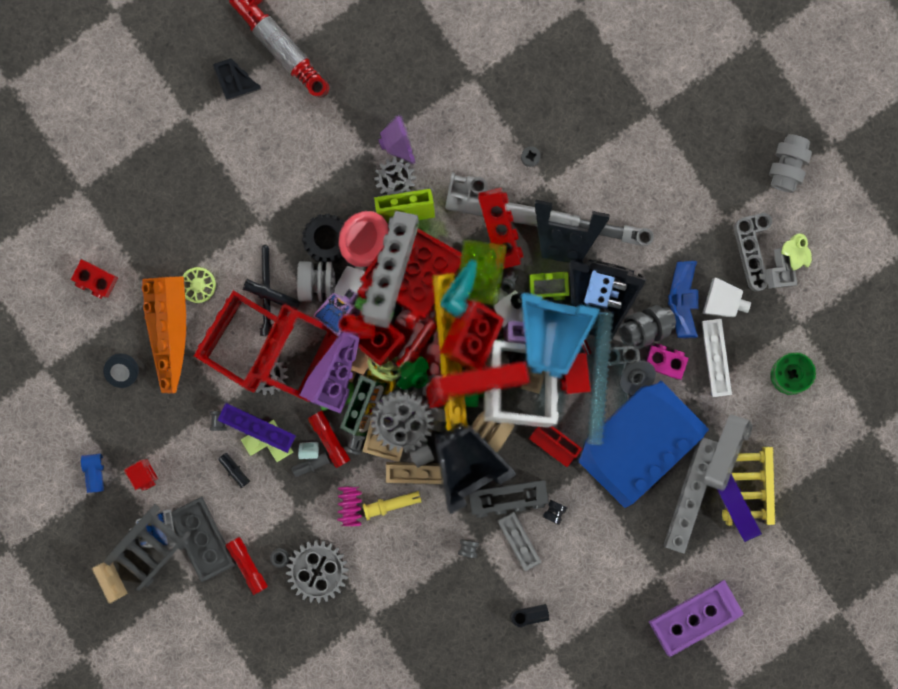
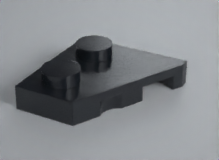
[213,58,261,101]

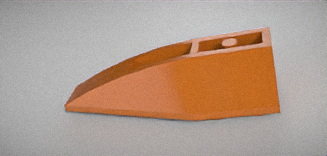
[142,276,186,393]

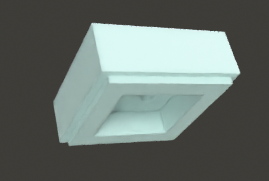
[298,442,319,459]

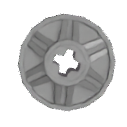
[297,262,335,302]

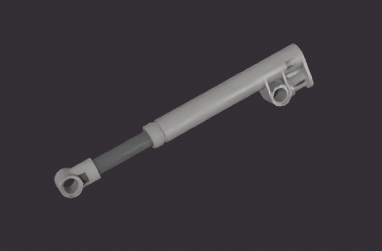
[445,172,654,247]

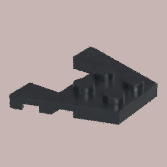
[535,200,610,263]

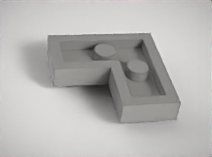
[766,248,797,289]

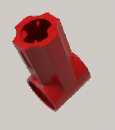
[338,314,375,339]

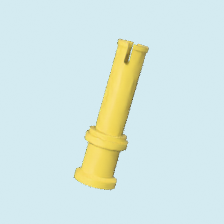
[362,491,422,520]

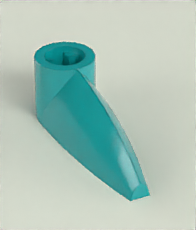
[441,260,476,317]

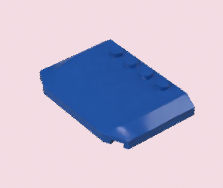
[578,381,708,508]

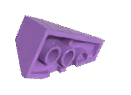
[300,332,359,413]

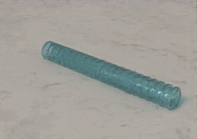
[586,312,614,445]

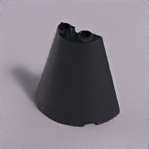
[569,259,646,342]
[435,422,516,515]

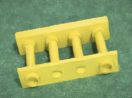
[722,447,775,526]

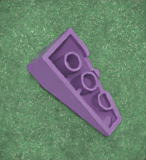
[378,116,415,164]

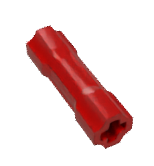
[307,411,350,468]
[225,537,268,595]

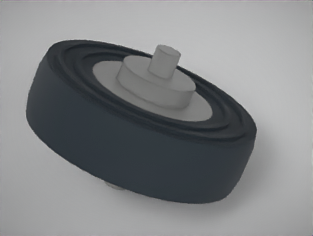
[103,353,139,388]

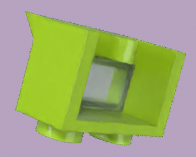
[529,272,570,301]

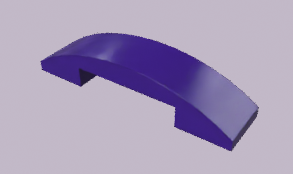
[717,473,762,542]

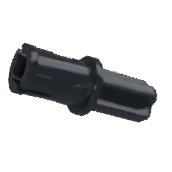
[218,453,250,488]

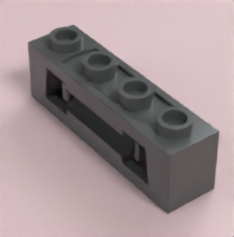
[469,480,549,518]

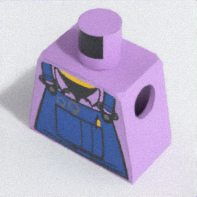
[313,289,360,336]

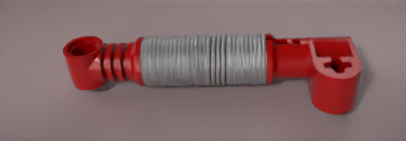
[229,0,330,98]

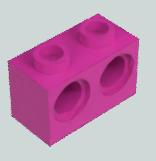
[645,343,689,380]

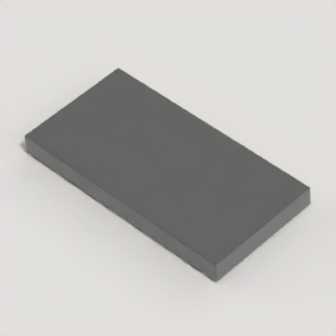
[171,496,236,582]

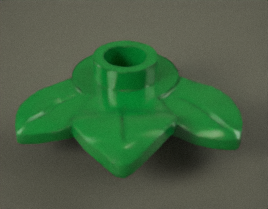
[396,357,429,389]

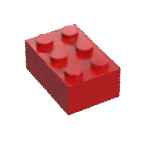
[440,300,504,371]

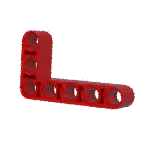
[425,363,530,408]

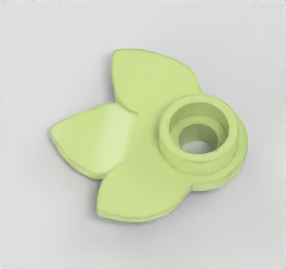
[781,233,812,270]

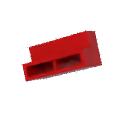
[529,426,582,467]

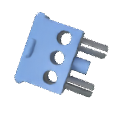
[584,270,627,309]

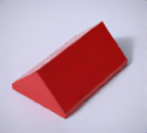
[353,310,406,367]

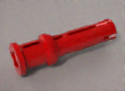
[396,317,438,367]

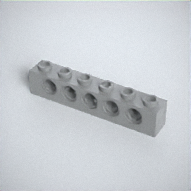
[361,211,419,328]
[663,437,719,554]

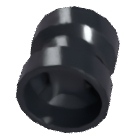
[542,499,568,525]

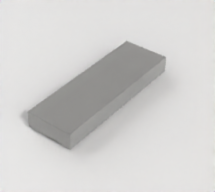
[497,512,542,571]

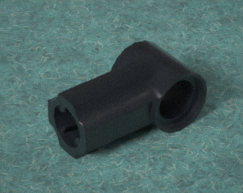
[510,604,550,627]

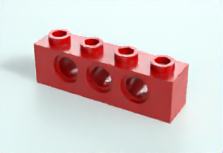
[478,187,524,270]

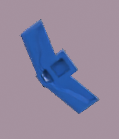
[668,261,699,338]

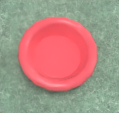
[339,211,390,267]

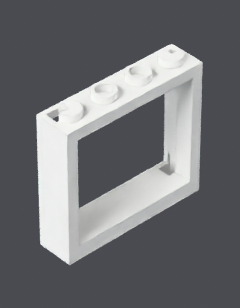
[484,341,559,427]

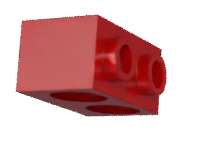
[70,259,119,299]
[124,459,158,491]

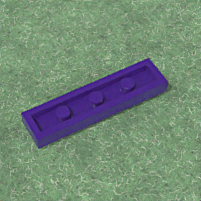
[218,403,296,453]

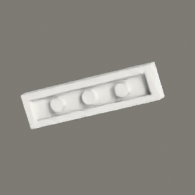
[701,319,732,397]

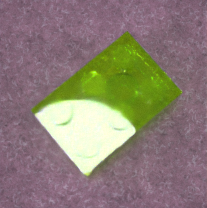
[459,239,507,305]

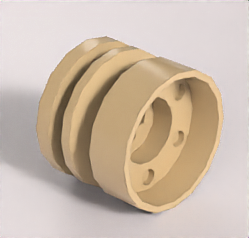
[471,410,515,453]

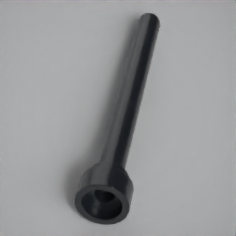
[260,245,273,336]

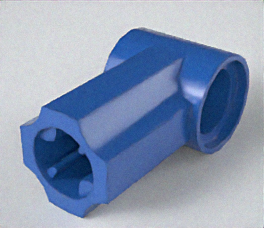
[81,453,104,493]

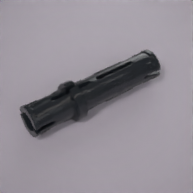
[242,278,300,310]

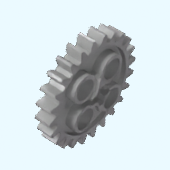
[371,390,434,453]
[286,540,349,603]

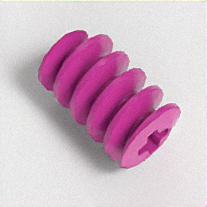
[337,486,362,526]

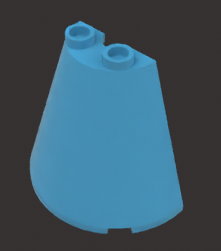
[522,293,599,378]

